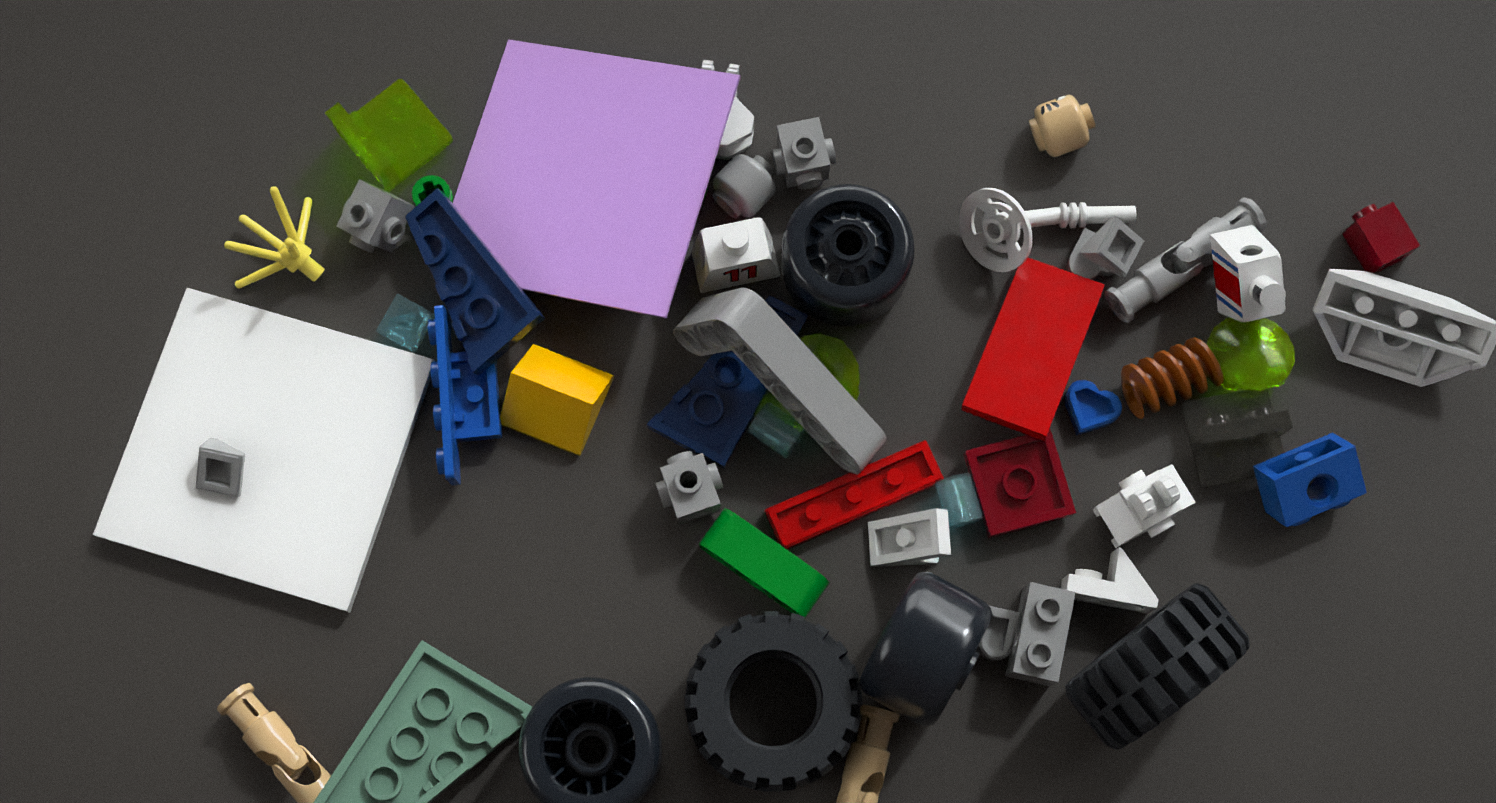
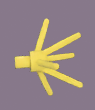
[224,186,325,289]

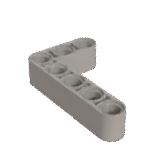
[673,288,887,475]

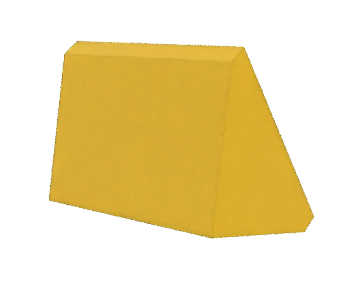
[500,344,614,456]

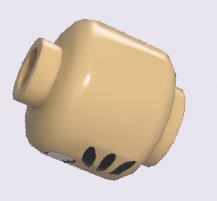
[1029,95,1096,157]

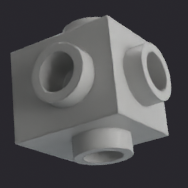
[772,117,836,190]
[337,179,415,253]
[655,451,723,525]

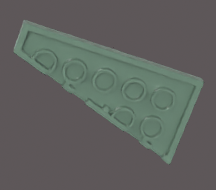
[313,640,532,803]

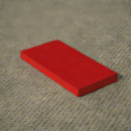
[961,257,1105,441]

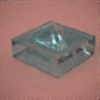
[376,293,435,353]

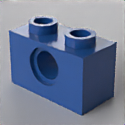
[1253,432,1367,527]

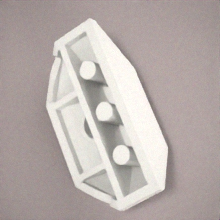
[1313,269,1496,387]

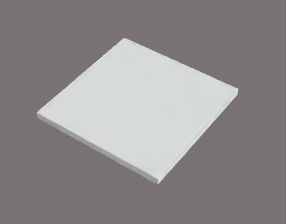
[93,288,435,613]

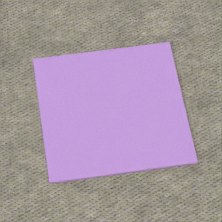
[453,39,741,319]

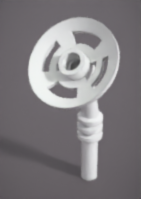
[959,188,1137,272]

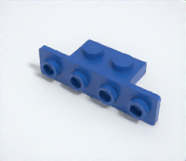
[428,305,502,486]

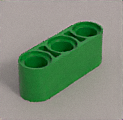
[698,508,830,618]

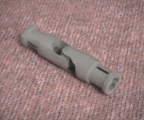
[1105,197,1267,323]

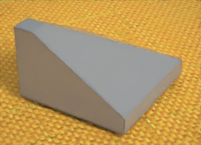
[1079,216,1144,277]
[195,438,245,497]

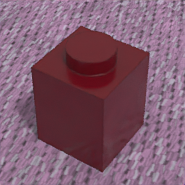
[1342,202,1421,274]

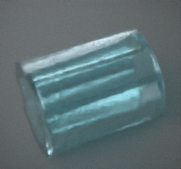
[748,402,806,459]
[934,473,984,529]

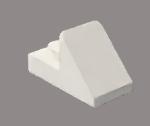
[868,508,951,567]
[1060,547,1158,614]

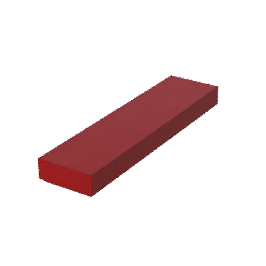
[764,440,945,550]

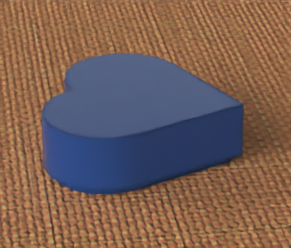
[1064,380,1122,436]

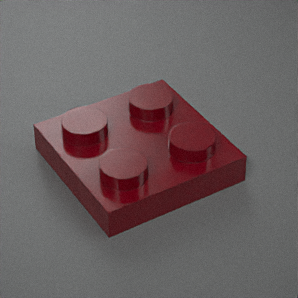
[963,429,1076,539]

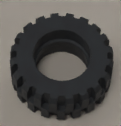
[1065,583,1250,750]
[685,611,863,792]

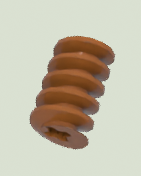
[1121,337,1224,419]

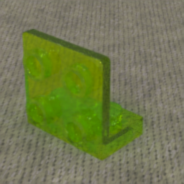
[325,79,453,192]

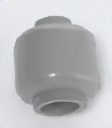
[712,154,776,219]

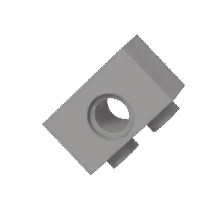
[1005,582,1076,686]

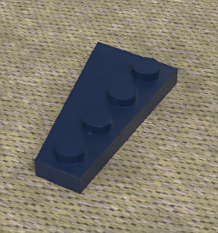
[405,188,545,376]
[646,295,808,469]

